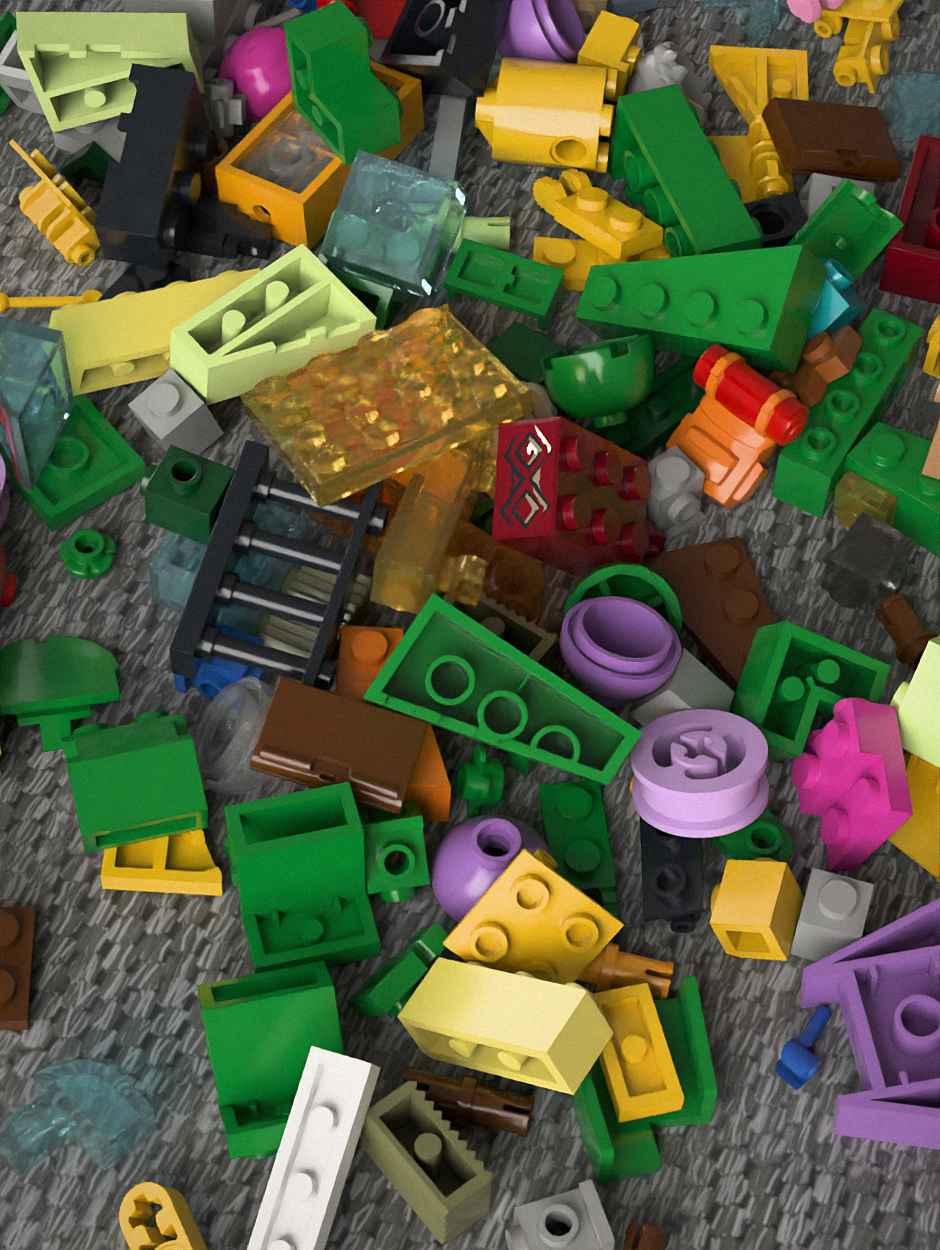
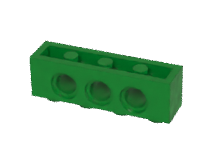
[771,307,924,519]

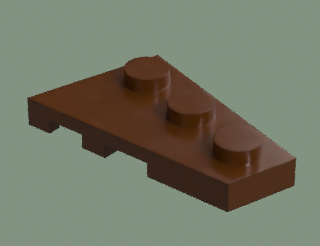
[643,536,776,692]

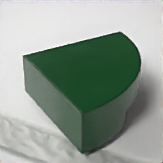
[58,141,118,185]

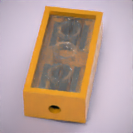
[215,60,424,250]

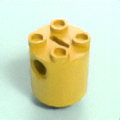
[475,56,618,174]

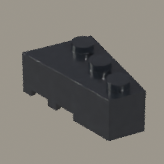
[94,63,216,269]

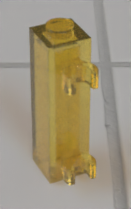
[370,414,497,615]

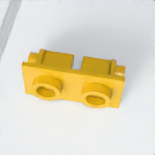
[833,12,900,94]

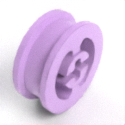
[630,709,769,838]

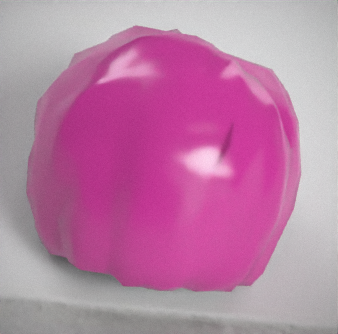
[218,25,292,122]

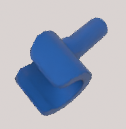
[775,1006,832,1090]

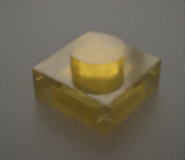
[833,470,897,543]

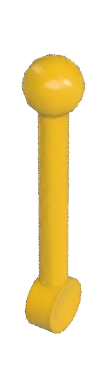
[0,289,102,313]

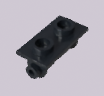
[640,816,706,933]

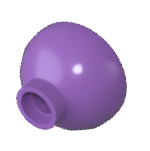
[497,0,586,64]
[560,596,681,708]
[431,814,555,922]

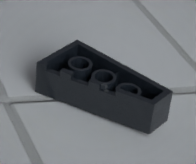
[378,0,511,98]

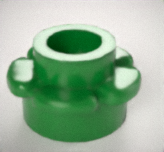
[59,529,117,580]

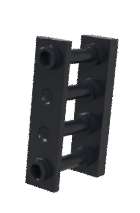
[169,440,391,692]

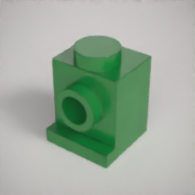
[357,800,430,902]

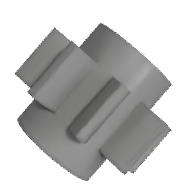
[200,78,246,138]

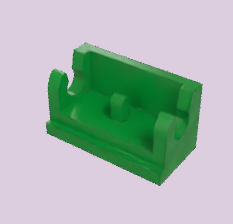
[786,178,904,286]
[443,238,566,332]

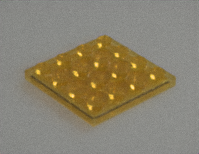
[240,305,536,508]

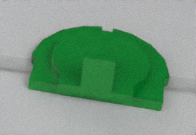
[0,636,121,753]

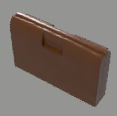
[761,97,901,182]
[249,677,428,815]

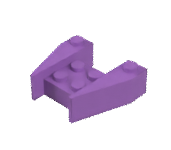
[799,898,940,1150]

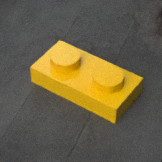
[593,982,684,1123]

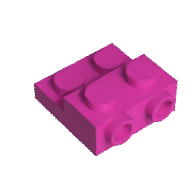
[792,697,913,871]

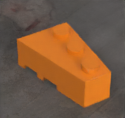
[335,625,451,822]

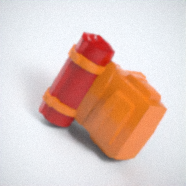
[666,344,810,511]

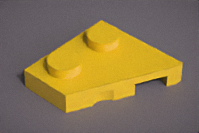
[708,45,809,125]
[100,829,224,896]

